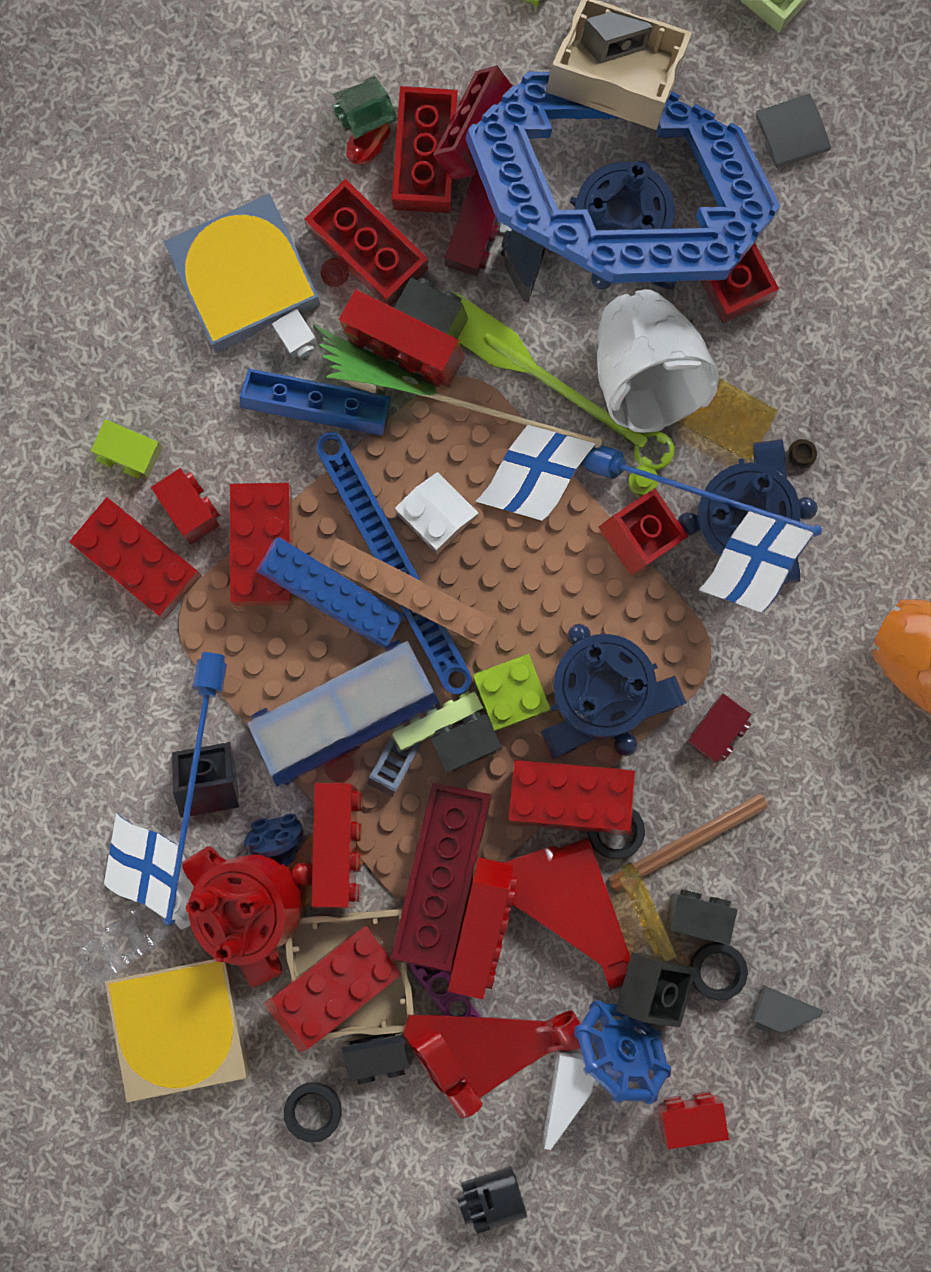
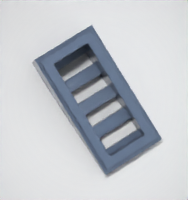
[367,727,422,797]

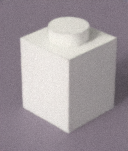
[272,308,317,359]

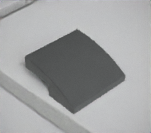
[756,94,831,168]

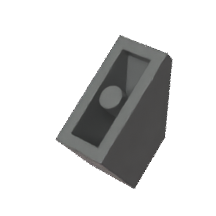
[581,12,652,64]
[750,985,823,1035]

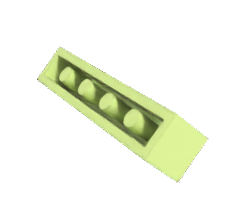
[391,691,483,753]

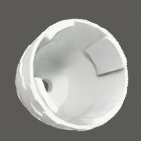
[597,289,719,433]

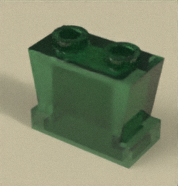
[332,76,398,139]

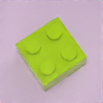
[473,653,550,732]

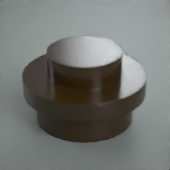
[787,439,817,469]

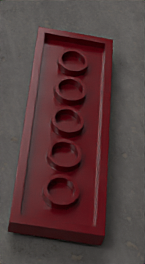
[391,782,492,973]

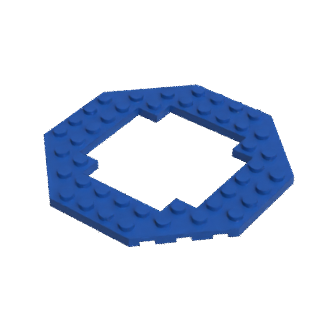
[466,72,780,283]

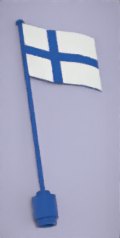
[581,445,822,612]
[104,652,227,926]

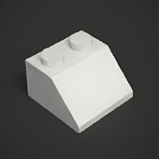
[395,472,479,555]

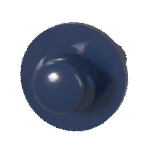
[244,813,304,867]

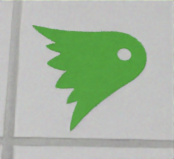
[314,325,436,395]

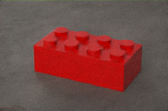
[392,86,458,213]
[304,179,429,306]
[338,289,465,388]
[230,483,293,606]
[69,497,202,620]
[509,760,636,835]
[312,783,363,909]
[448,857,517,1000]
[263,925,402,1052]

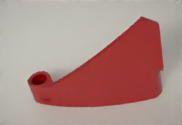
[504,838,631,990]
[402,1010,581,1119]

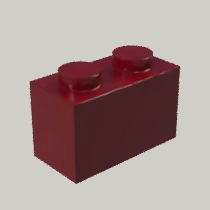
[685,693,752,763]

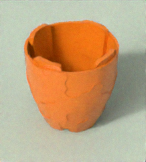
[872,599,931,715]

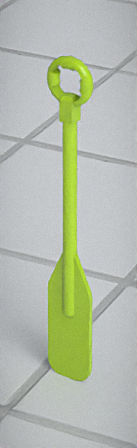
[452,292,674,471]

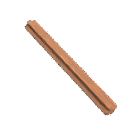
[608,794,768,891]

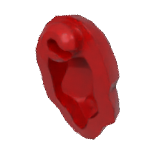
[346,109,391,165]

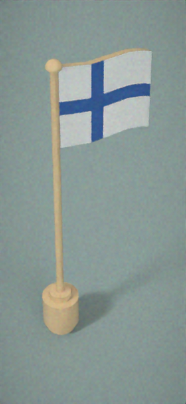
[343,380,602,521]

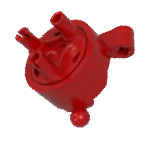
[182,846,313,988]

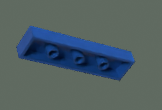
[240,368,391,436]
[256,537,404,648]

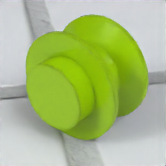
[628,465,658,496]

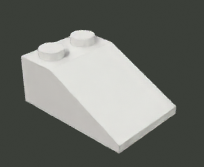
[543,1051,599,1150]

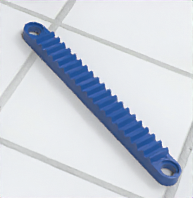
[316,432,472,695]

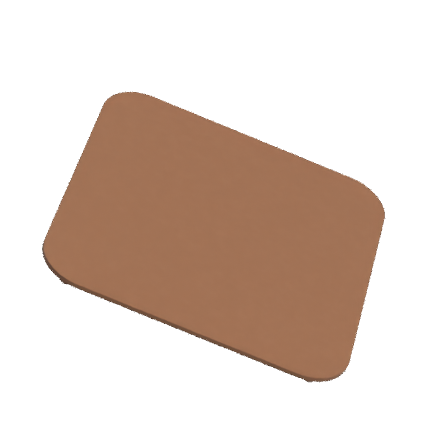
[179,377,711,901]

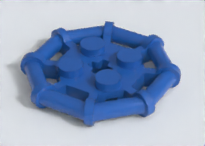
[574,1000,672,1105]

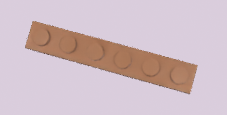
[323,538,495,647]

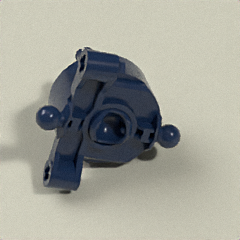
[570,161,677,290]
[678,439,818,584]
[541,624,687,759]

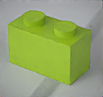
[90,419,162,480]

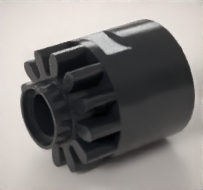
[457,1166,528,1234]

